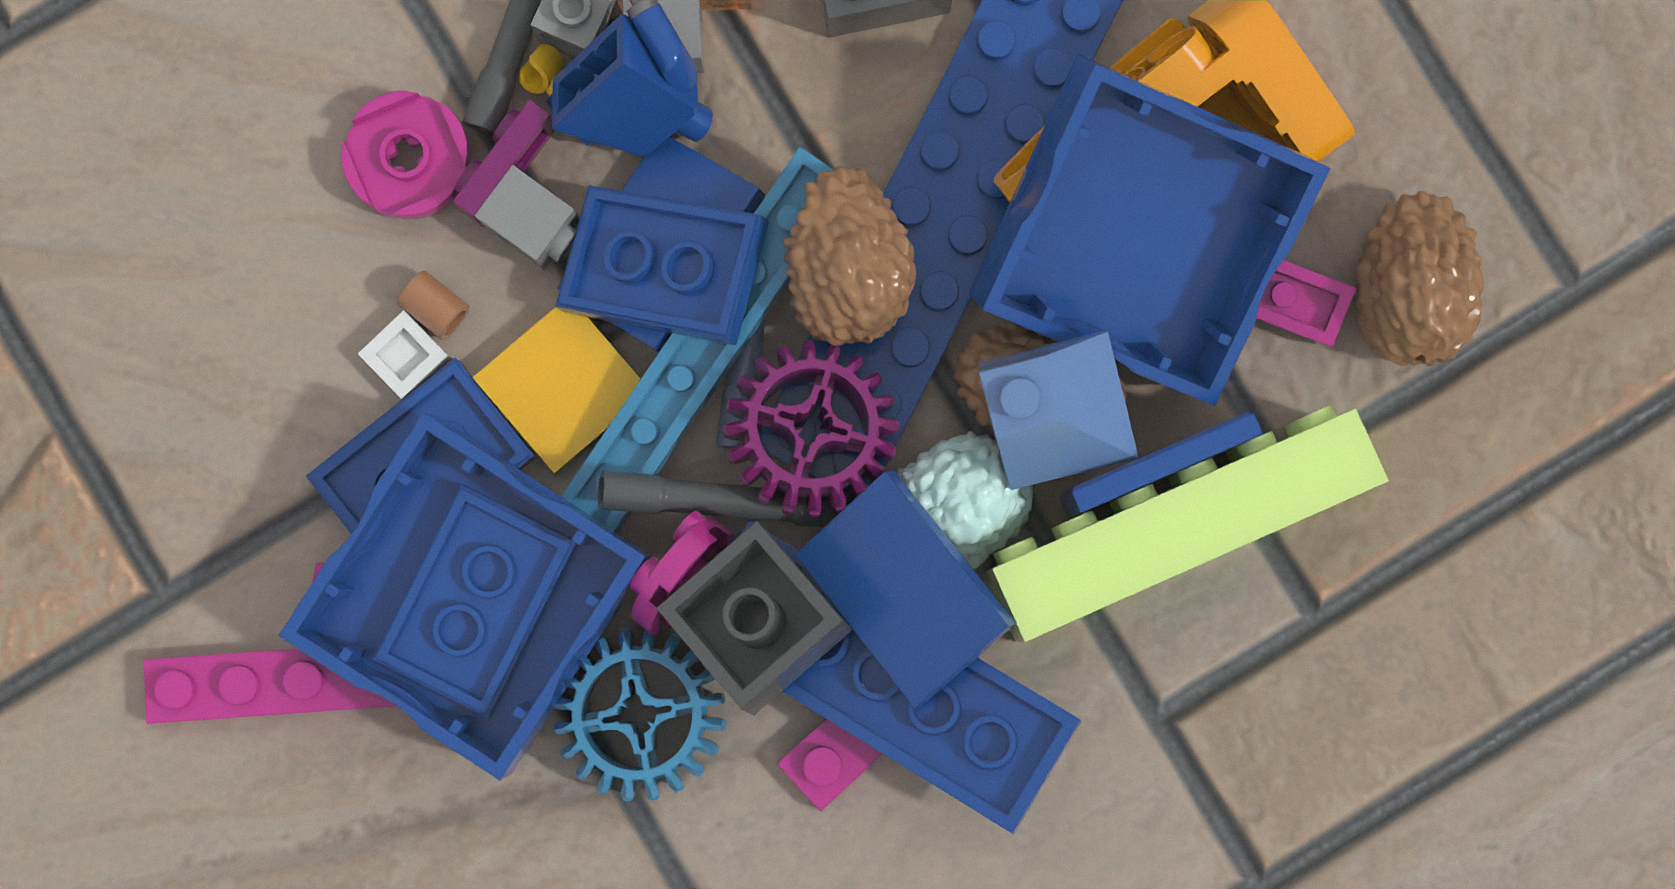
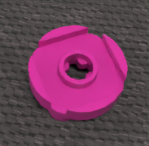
[341,91,471,220]
[629,511,735,636]

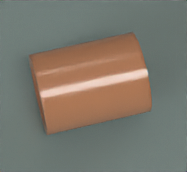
[397,270,470,340]

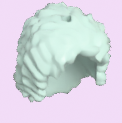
[897,431,1033,569]

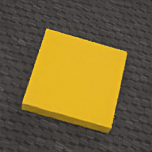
[472,307,641,475]

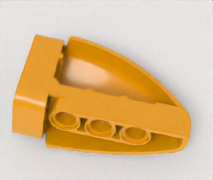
[994,0,1356,203]

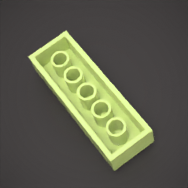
[984,405,1389,642]

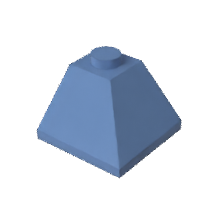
[978,330,1139,490]

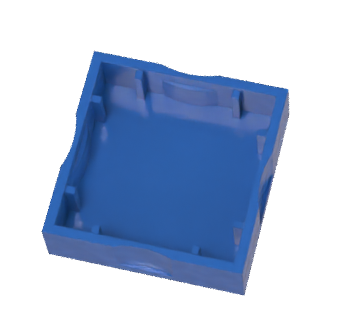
[969,54,1331,406]
[278,412,653,781]

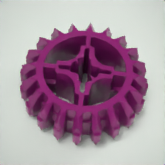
[723,341,900,518]

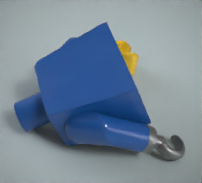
[519,0,713,156]

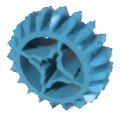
[552,627,726,801]

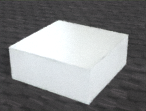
[358,310,451,399]

